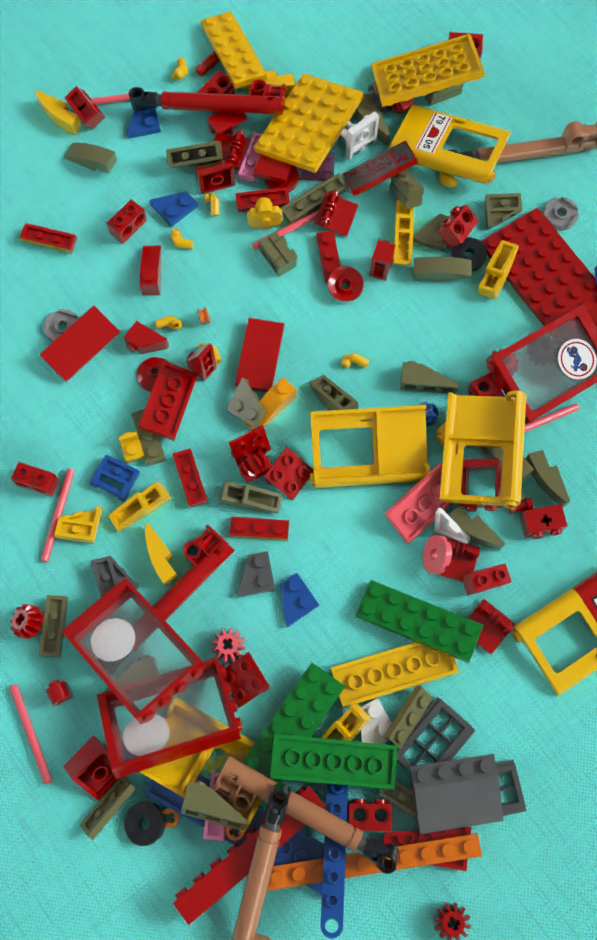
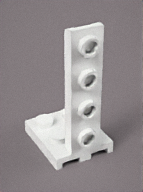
[339,111,379,160]

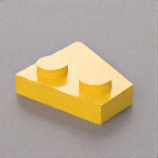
[54,506,102,544]

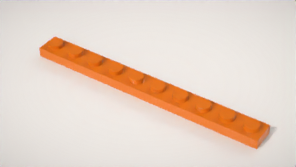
[268,833,482,891]

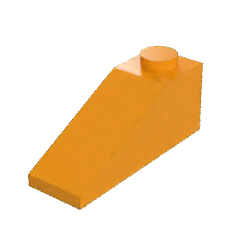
[243,377,297,430]

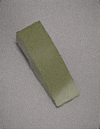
[64,143,117,173]
[414,257,472,282]
[525,450,570,507]
[218,481,283,514]
[448,506,505,551]

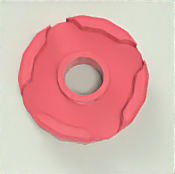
[423,535,452,575]

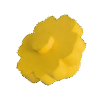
[247,198,283,230]

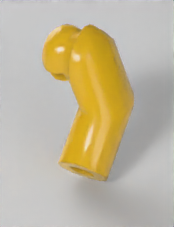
[439,171,458,188]
[170,228,193,249]
[155,315,182,330]

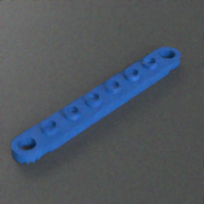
[320,783,348,939]

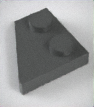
[237,551,275,598]
[91,556,139,597]

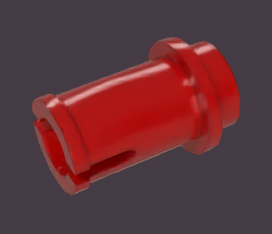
[508,497,533,514]

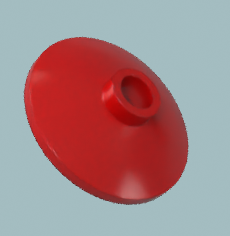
[328,266,364,302]
[137,357,168,392]

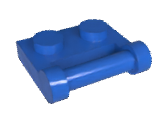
[90,455,140,502]

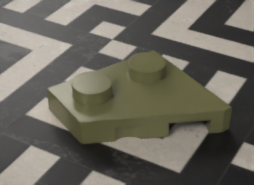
[485,193,522,230]
[413,214,449,252]
[226,378,267,428]

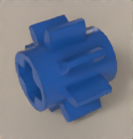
[420,401,439,426]

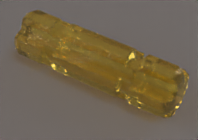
[205,748,246,772]

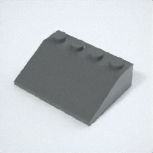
[408,754,504,834]

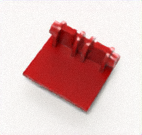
[211,130,250,168]
[314,190,358,237]
[228,425,272,466]
[264,447,313,501]
[437,537,480,582]
[468,599,515,655]
[223,652,270,708]

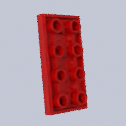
[253,154,294,184]
[40,305,120,383]
[235,318,285,392]

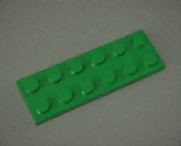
[356,580,483,663]
[242,662,345,783]
[269,734,398,789]

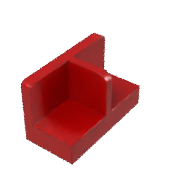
[207,112,247,135]

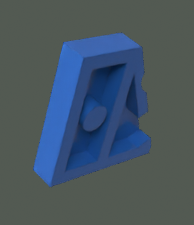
[127,108,161,139]
[149,191,198,227]
[281,573,319,628]

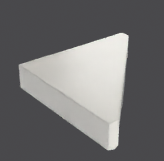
[434,507,470,545]

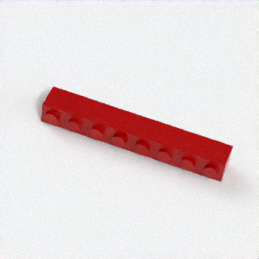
[173,785,326,925]

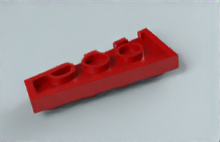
[382,827,472,871]

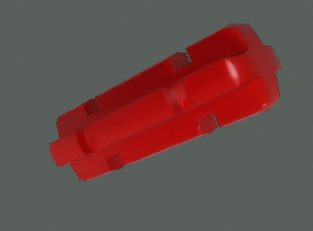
[196,51,219,76]

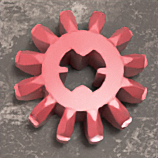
[211,628,245,663]

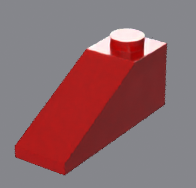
[139,245,161,296]
[186,343,217,381]

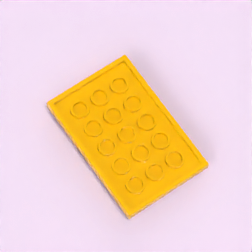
[371,34,485,107]
[254,73,364,173]

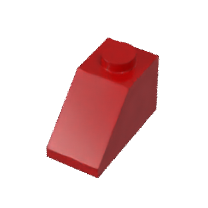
[124,320,169,354]

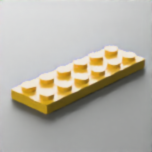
[200,11,267,89]
[330,642,459,708]

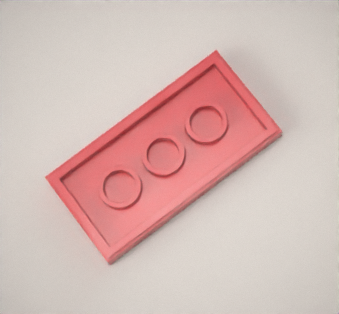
[384,463,452,544]

